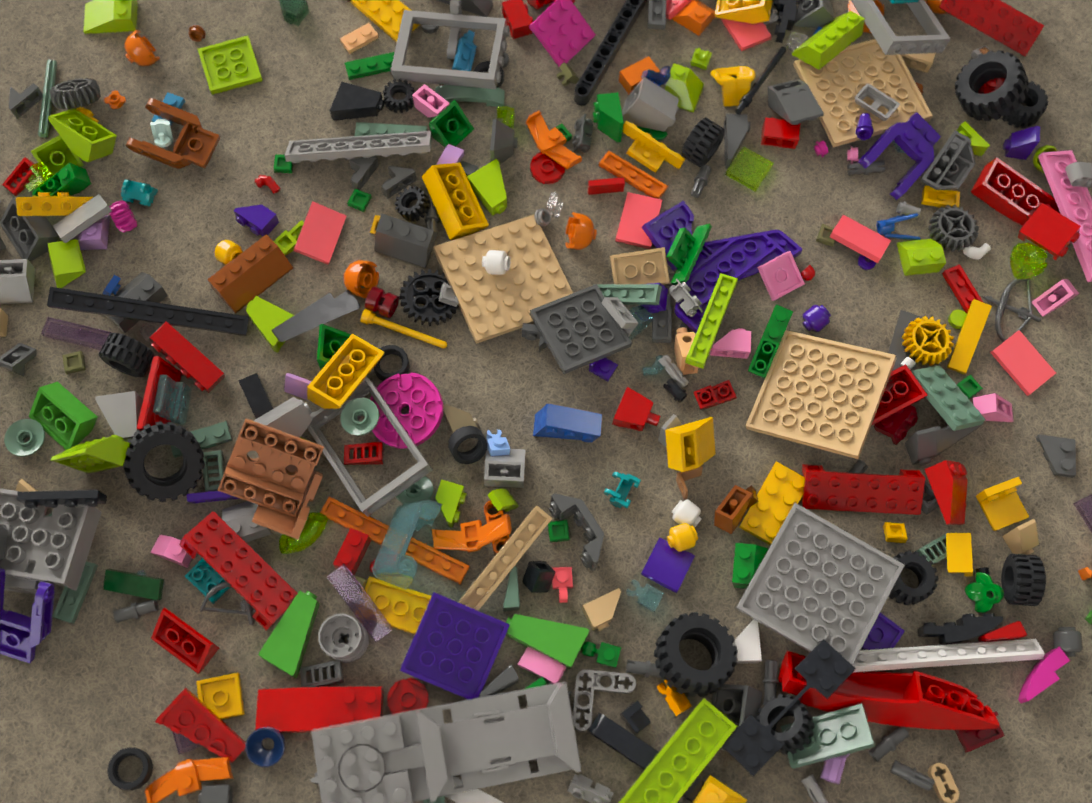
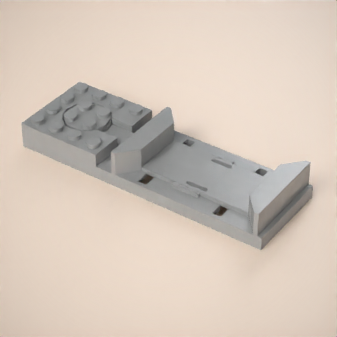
[0,488,102,591]
[311,681,581,803]

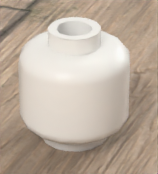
[482,250,511,275]
[672,499,702,528]

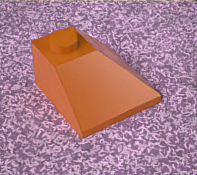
[672,0,715,36]

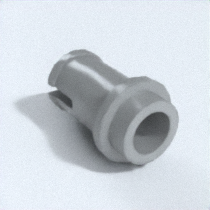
[896,201,921,219]

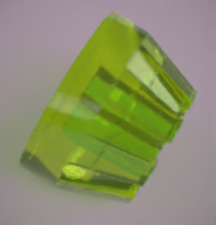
[1010,243,1048,279]

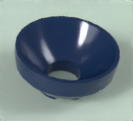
[246,727,285,767]

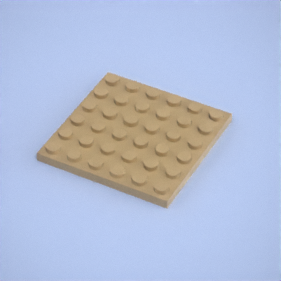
[794,39,933,147]
[434,214,573,344]
[746,330,896,459]

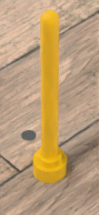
[360,308,447,349]

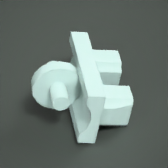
[151,119,174,152]

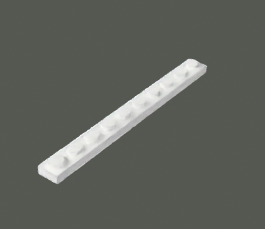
[853,639,1045,672]

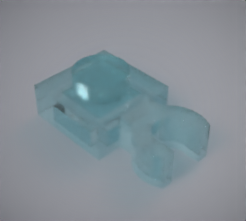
[626,580,664,612]

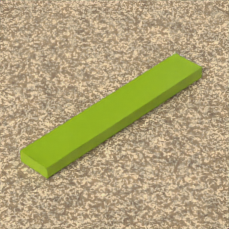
[685,273,738,369]

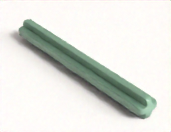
[38,59,57,138]

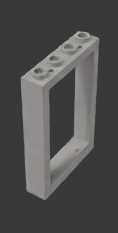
[851,0,951,55]
[391,10,510,89]
[307,376,433,516]

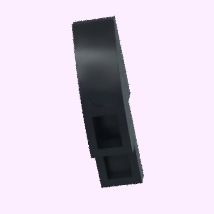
[773,0,796,43]
[917,613,1003,645]

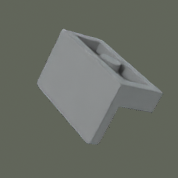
[602,297,638,337]

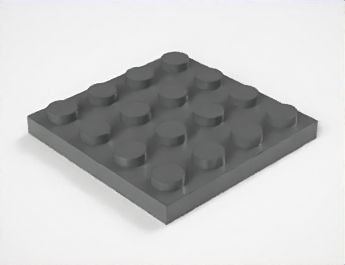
[530,284,632,374]

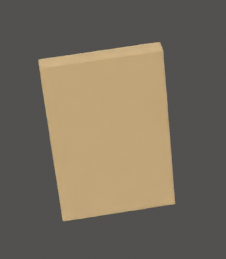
[610,247,670,285]

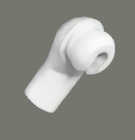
[963,243,991,260]

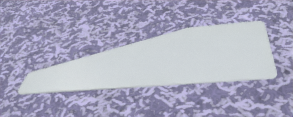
[445,776,503,803]

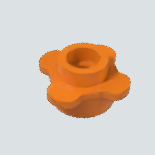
[104,90,126,109]

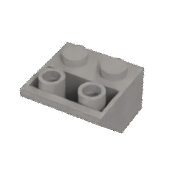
[0,259,36,304]
[484,448,525,488]

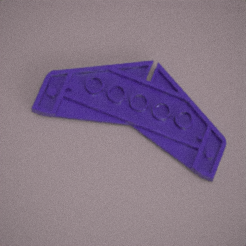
[675,230,802,333]

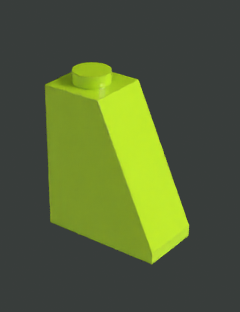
[467,158,507,216]
[246,296,294,353]

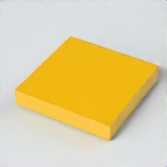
[196,672,245,720]

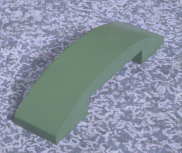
[435,85,505,107]

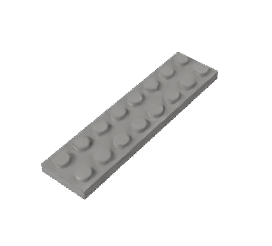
[285,131,432,163]

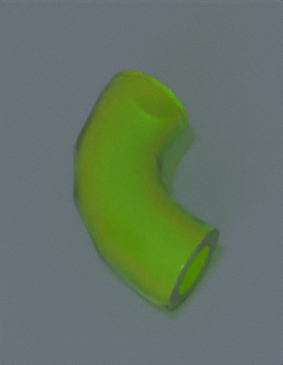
[279,512,328,554]

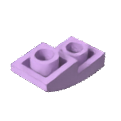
[436,144,464,165]

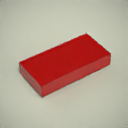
[587,177,625,195]

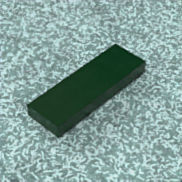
[103,569,164,600]

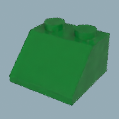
[592,93,624,142]
[732,543,768,589]

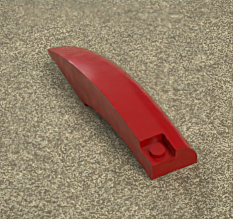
[779,650,1000,730]

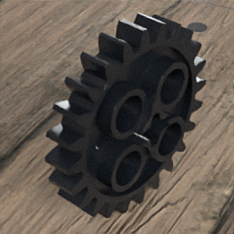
[399,269,459,326]

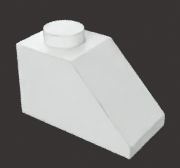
[733,619,762,664]

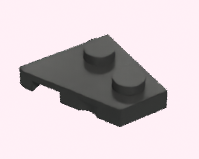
[1036,435,1076,478]

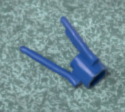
[877,213,921,240]

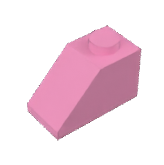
[412,84,450,117]
[1032,279,1079,316]
[710,328,751,359]
[973,393,1013,422]
[150,535,192,568]

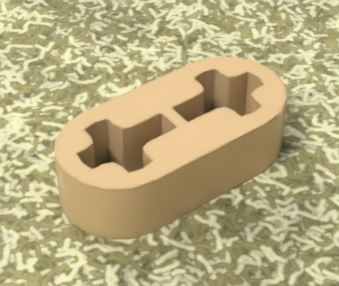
[928,763,959,803]

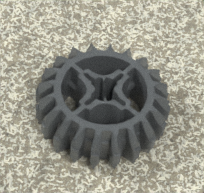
[50,78,101,109]
[928,204,979,252]

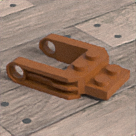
[126,98,220,169]

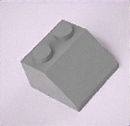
[222,501,271,542]

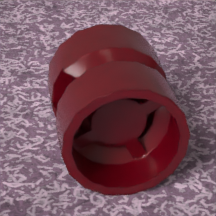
[365,286,399,319]

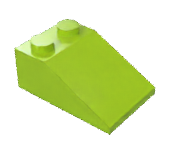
[84,0,138,34]
[48,108,117,162]

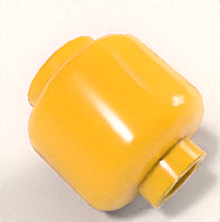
[215,240,243,265]
[667,523,698,552]

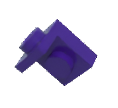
[589,357,618,382]

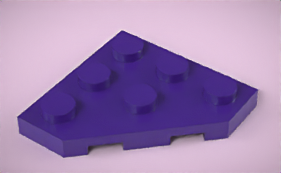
[641,200,694,271]

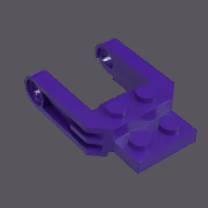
[858,112,941,200]
[0,568,55,663]

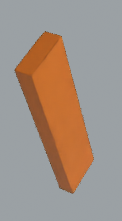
[599,150,668,199]

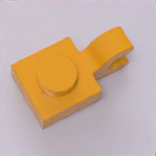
[657,679,692,716]

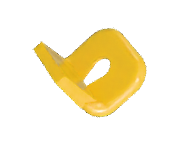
[710,66,755,107]

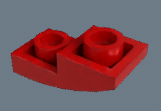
[693,380,737,410]

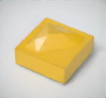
[883,522,908,543]

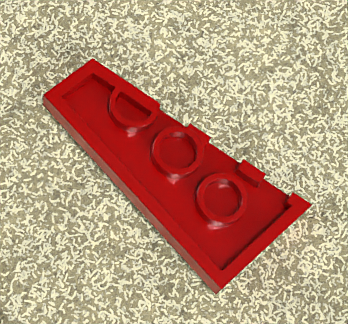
[154,688,246,762]

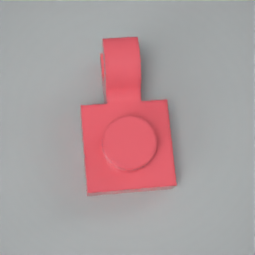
[552,567,573,603]

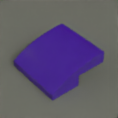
[641,537,695,593]

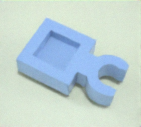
[487,430,510,457]

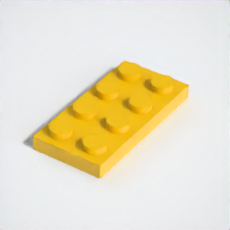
[351,0,421,42]
[739,461,805,545]

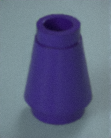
[855,113,874,140]

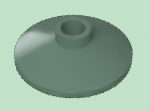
[340,398,379,436]
[4,419,45,457]
[396,476,433,505]

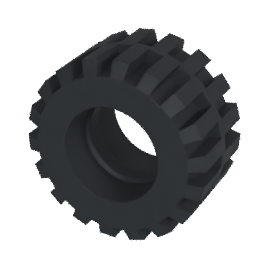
[1002,81,1049,128]
[682,117,725,167]
[98,333,155,377]
[889,551,938,605]
[1001,554,1046,606]
[756,694,815,754]

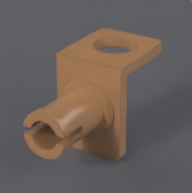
[676,465,703,499]

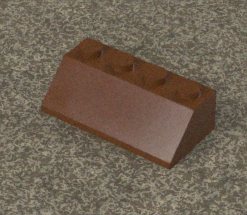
[207,234,293,314]

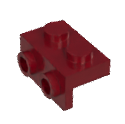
[874,405,918,445]
[954,711,1005,753]

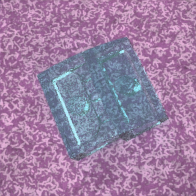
[153,375,192,425]

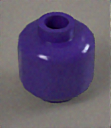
[802,305,831,332]

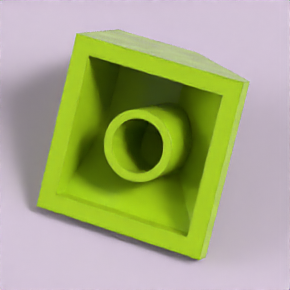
[665,63,704,113]

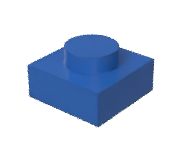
[102,275,121,295]

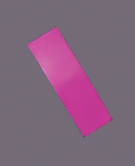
[1018,647,1070,704]

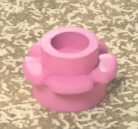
[847,146,858,164]

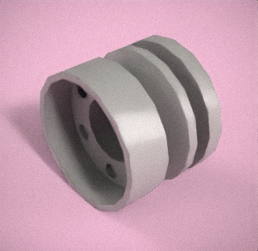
[318,613,369,663]

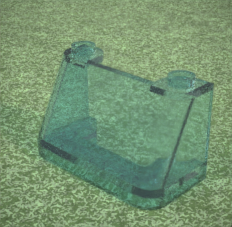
[372,500,442,590]

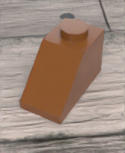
[714,485,752,534]

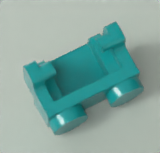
[121,179,158,207]
[604,472,641,509]

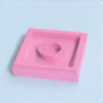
[757,251,805,301]

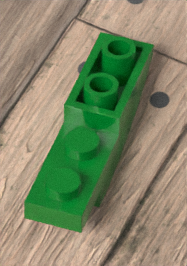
[748,304,793,378]

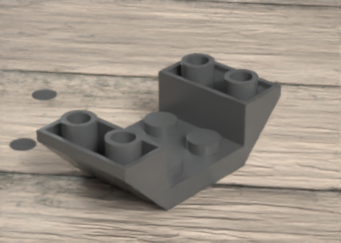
[549,493,604,572]

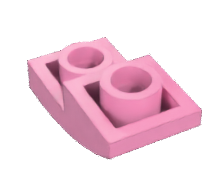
[518,646,567,684]

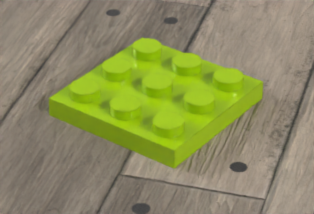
[198,36,263,95]

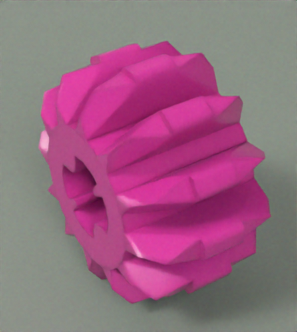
[109,200,137,233]

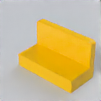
[946,533,973,577]

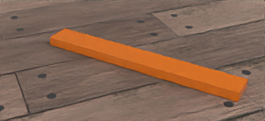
[319,497,470,585]

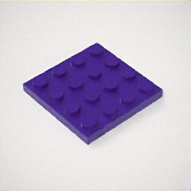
[400,592,510,699]

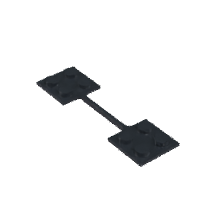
[722,639,856,777]

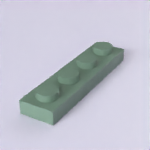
[355,122,427,136]
[593,284,662,305]

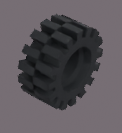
[383,79,415,113]
[395,186,431,222]

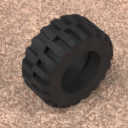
[955,50,1029,121]
[123,422,205,502]
[654,612,738,697]

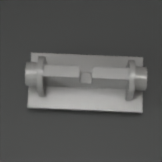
[669,279,703,317]
[567,774,613,803]

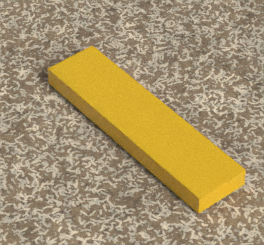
[946,299,992,374]

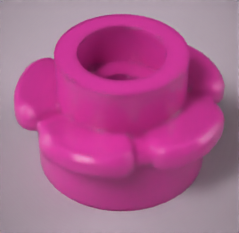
[814,140,829,157]

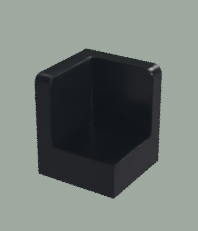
[522,561,555,593]
[620,700,651,735]

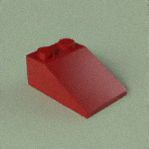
[924,460,968,525]

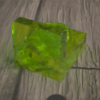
[497,106,515,129]
[25,161,53,192]

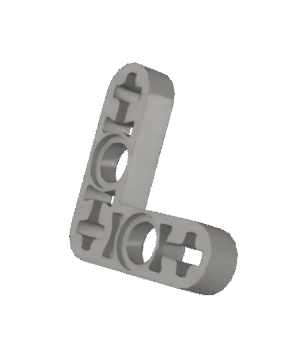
[447,0,462,60]
[573,670,636,732]

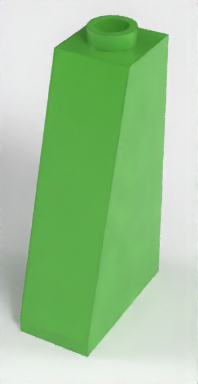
[258,591,320,678]
[505,614,590,670]

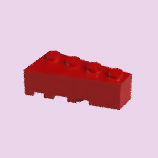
[149,321,225,393]

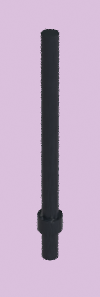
[735,47,787,115]

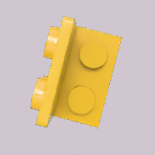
[976,476,1029,531]

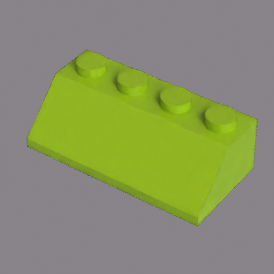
[792,11,865,70]
[51,435,130,474]

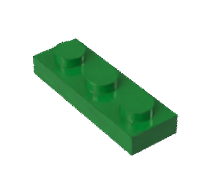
[345,52,395,80]

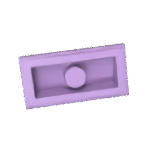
[284,373,312,401]

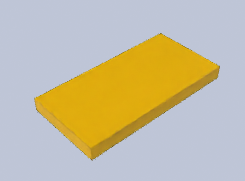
[355,576,431,634]

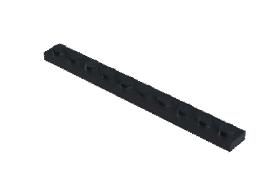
[47,287,249,336]

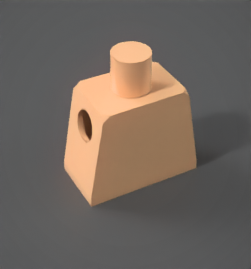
[674,327,699,375]

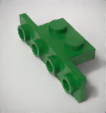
[666,224,712,285]

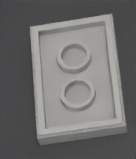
[53,194,112,243]

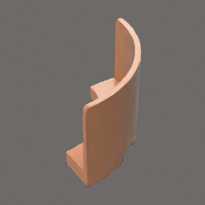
[252,464,323,539]

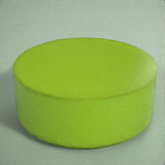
[948,310,967,329]

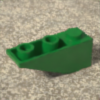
[32,163,91,196]

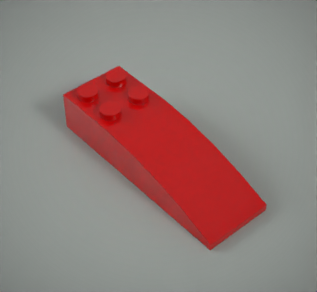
[971,157,1070,245]
[255,687,384,733]

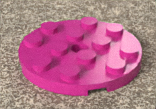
[370,373,444,449]

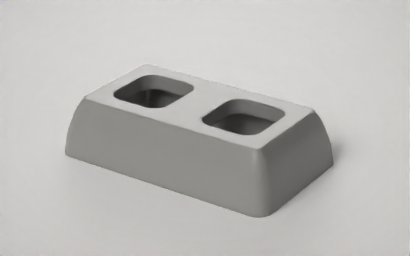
[855,84,900,121]

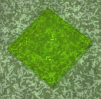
[725,146,774,192]

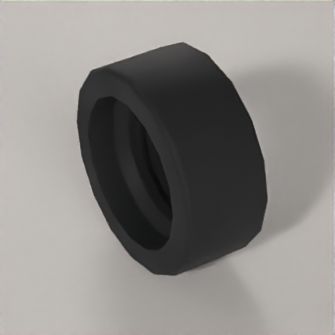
[374,345,410,381]
[448,426,488,464]
[107,747,153,790]

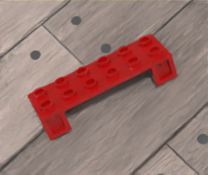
[939,0,1045,56]
[802,464,925,515]
[179,511,298,631]

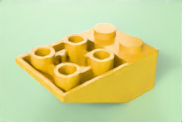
[665,417,716,472]

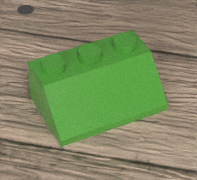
[29,382,98,450]

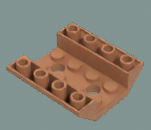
[217,418,324,517]

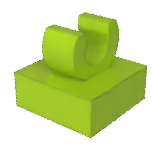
[690,48,712,70]

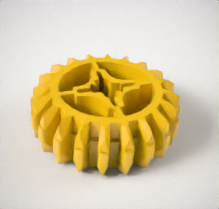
[902,316,954,366]

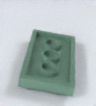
[911,365,986,431]
[781,704,875,769]

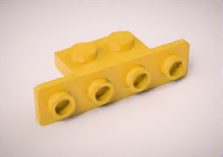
[622,121,685,173]
[16,192,93,216]

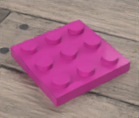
[529,0,596,67]

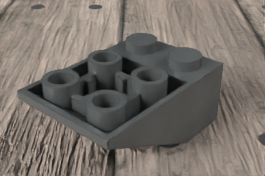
[768,79,824,125]

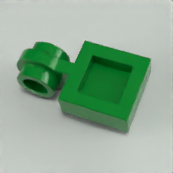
[581,641,621,668]

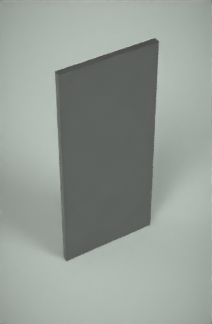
[888,310,922,371]

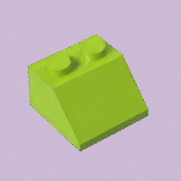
[896,239,946,276]

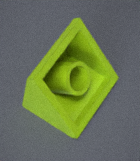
[31,135,84,178]
[47,239,86,288]

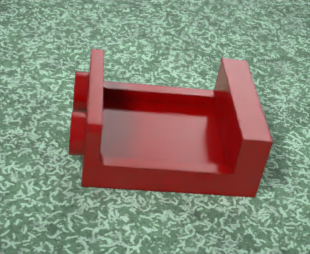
[1018,203,1081,261]

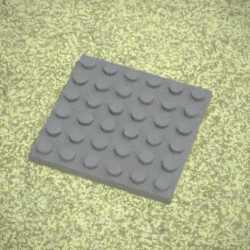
[736,503,904,665]

